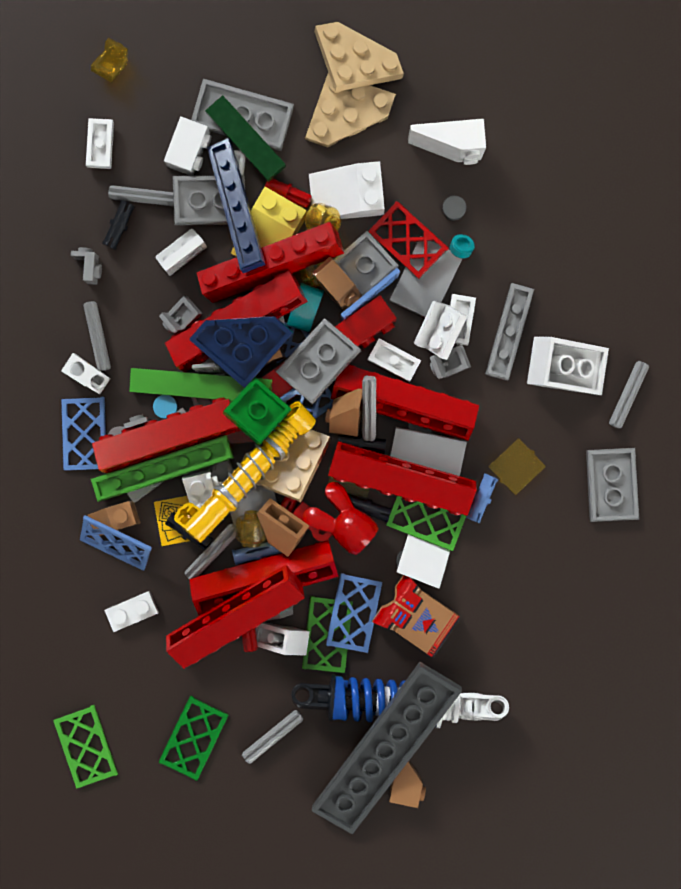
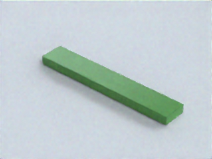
[130,368,272,401]
[91,435,234,502]

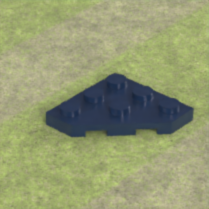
[189,316,293,388]

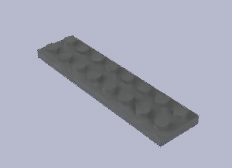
[312,662,462,834]

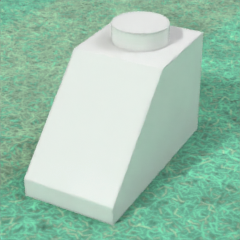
[256,622,310,655]

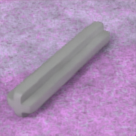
[108,186,174,206]
[83,301,111,371]
[609,361,649,428]
[362,375,376,442]
[184,524,240,579]
[242,710,303,764]

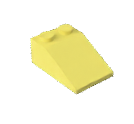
[231,187,307,257]

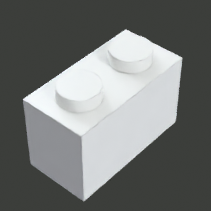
[164,116,212,176]

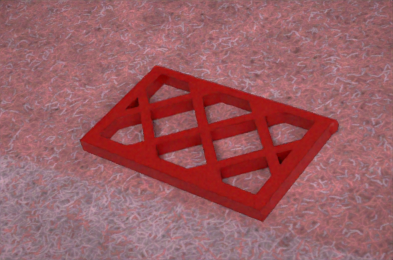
[368,201,449,279]

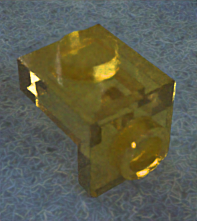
[91,38,128,82]

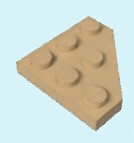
[314,22,404,92]
[305,72,396,148]
[240,429,331,502]

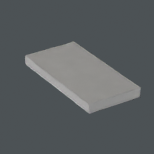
[191,79,294,151]

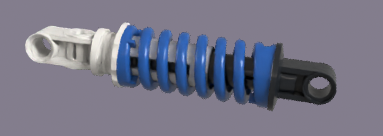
[291,674,509,728]

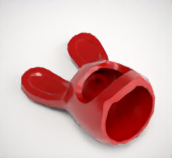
[303,482,379,555]

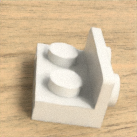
[156,229,207,276]
[414,301,467,360]
[182,469,224,520]

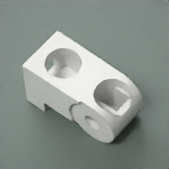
[61,353,111,394]

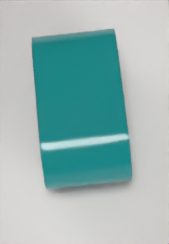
[287,283,324,333]

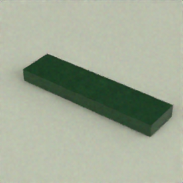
[205,95,286,182]

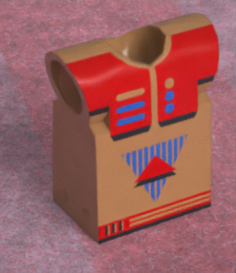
[371,575,461,658]

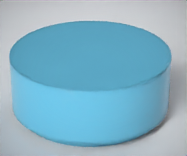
[153,395,178,419]

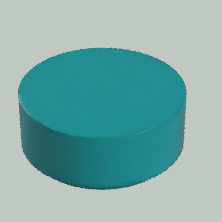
[449,234,475,258]

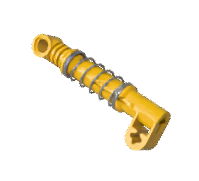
[174,402,316,543]

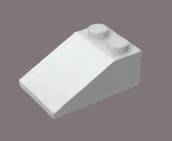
[408,119,486,165]
[309,161,385,222]
[527,337,609,395]

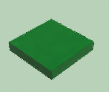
[223,377,292,445]

